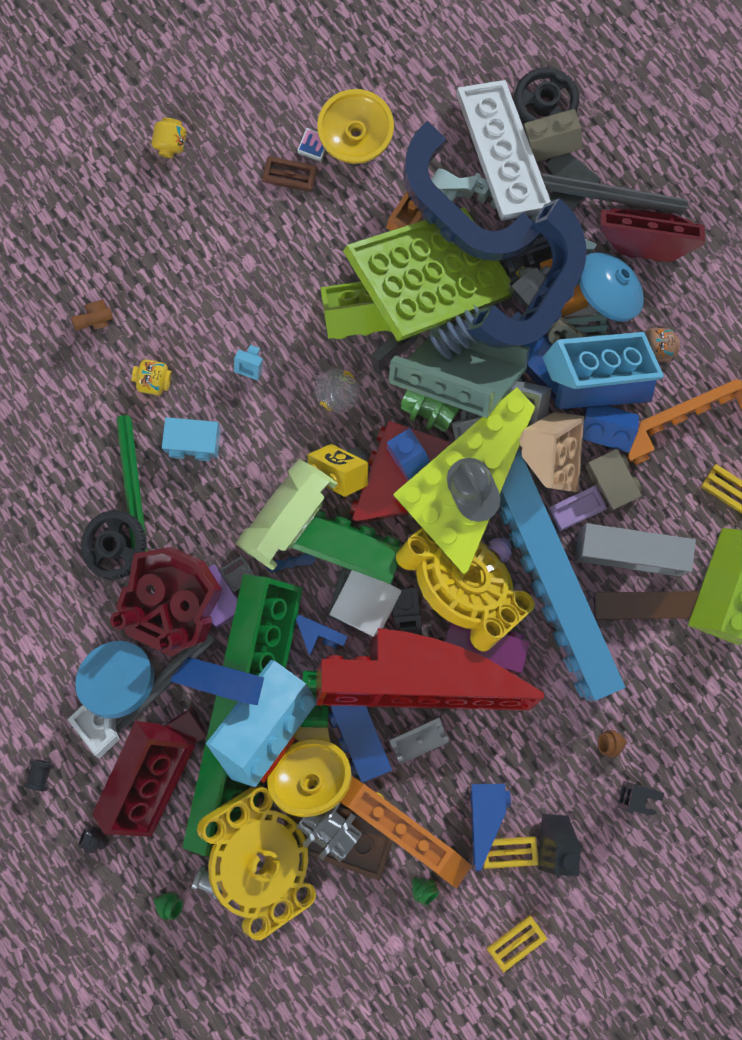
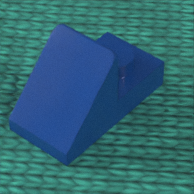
[296,615,348,656]

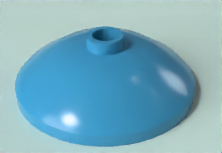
[578,252,644,322]

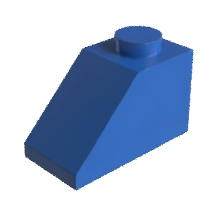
[387,428,430,481]

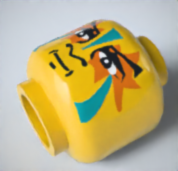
[151,117,187,158]
[131,359,172,396]

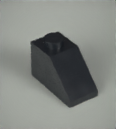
[538,814,581,876]

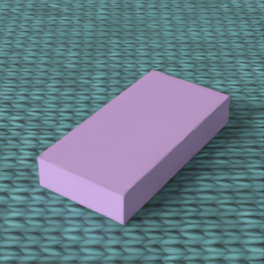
[548,485,608,532]

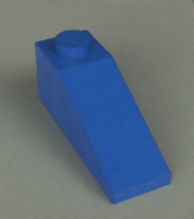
[470,784,511,872]

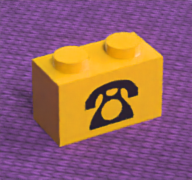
[308,444,368,497]

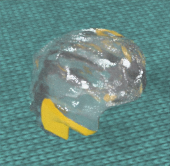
[315,368,360,413]

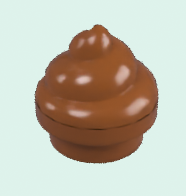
[598,730,627,757]

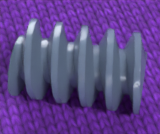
[428,305,480,360]

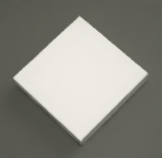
[329,570,402,637]

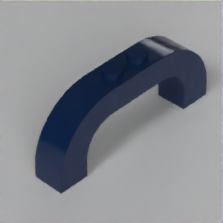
[403,121,540,261]
[467,198,586,348]

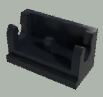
[501,237,553,282]
[617,781,664,815]

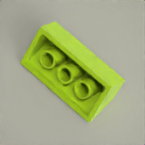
[320,281,392,339]
[687,528,742,646]

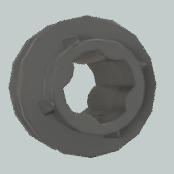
[296,803,362,862]

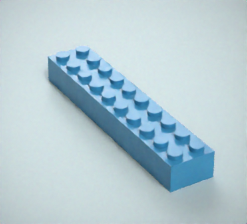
[498,448,626,701]

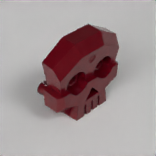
[110,547,222,657]

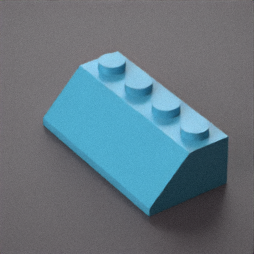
[542,332,664,389]
[206,660,316,787]

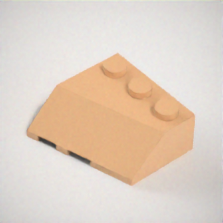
[520,412,584,492]

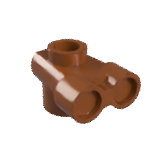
[71,299,113,331]

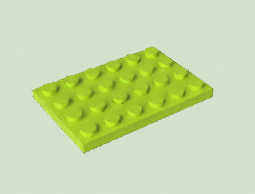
[343,207,514,341]

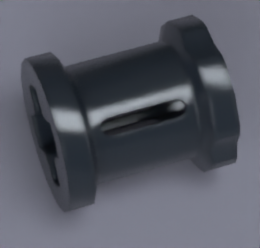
[23,759,54,791]

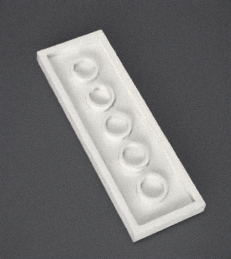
[456,80,551,221]

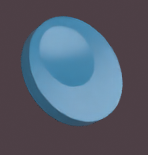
[75,641,154,719]

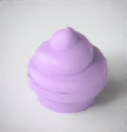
[487,538,512,563]

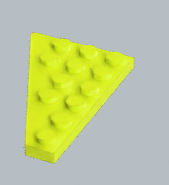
[393,387,535,575]

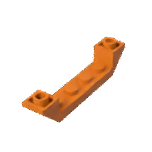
[625,379,742,466]
[340,776,472,889]

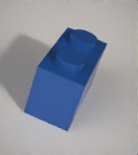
[583,405,639,453]

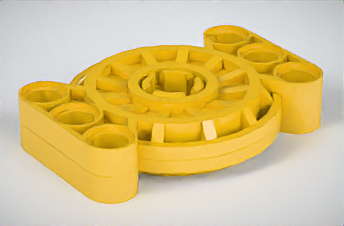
[396,528,535,651]

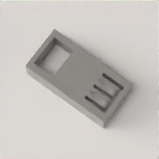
[574,523,696,577]

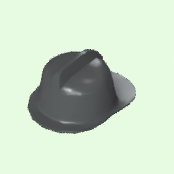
[447,458,500,522]

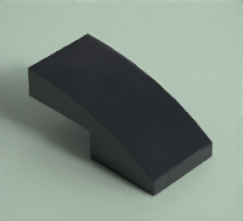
[392,587,423,636]

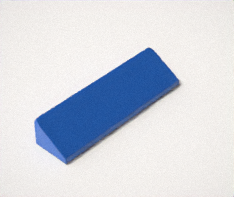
[170,657,264,705]

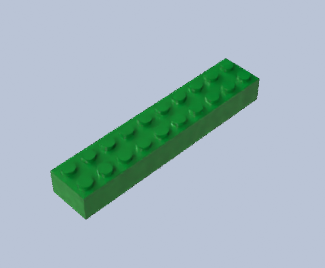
[182,574,303,857]

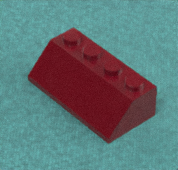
[92,721,195,837]

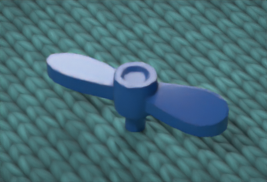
[266,553,316,573]

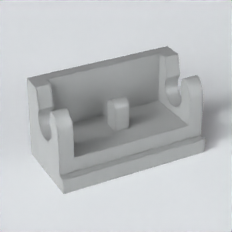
[389,717,449,764]

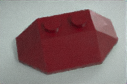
[600,208,706,262]

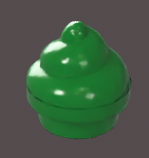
[412,877,440,906]
[154,891,183,920]

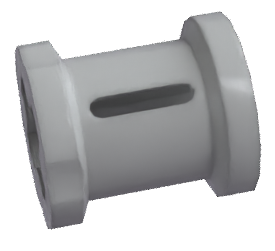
[191,865,221,900]

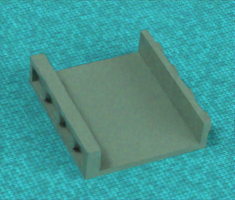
[389,321,530,418]

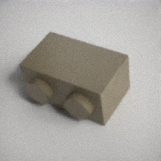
[524,109,583,162]
[585,449,642,513]

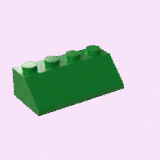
[291,509,404,584]

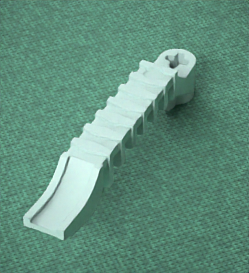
[431,169,597,256]

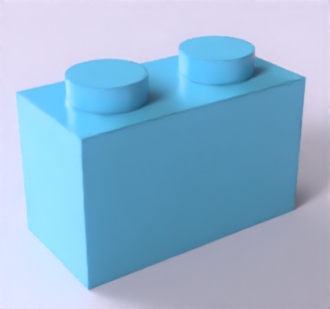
[162,417,221,461]

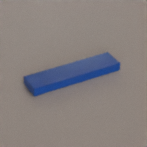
[555,380,657,409]

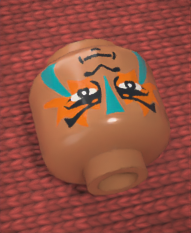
[645,328,680,362]

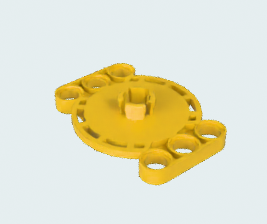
[197,786,316,940]

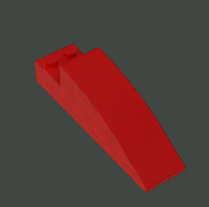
[316,628,544,711]

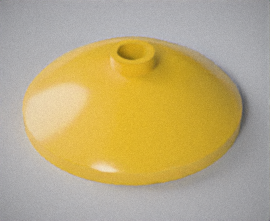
[317,89,394,164]
[267,739,352,817]

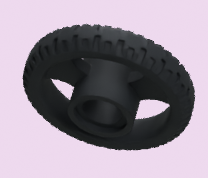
[513,67,580,123]
[81,510,147,579]

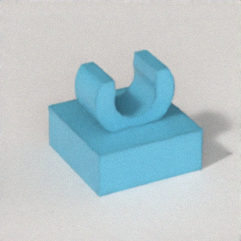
[234,345,263,381]

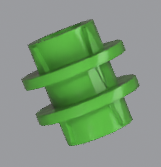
[401,390,460,432]

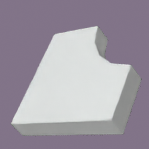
[67,705,120,759]

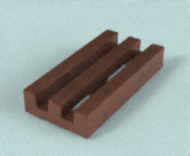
[262,156,317,193]

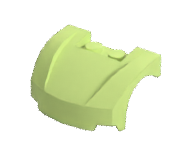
[235,459,337,570]

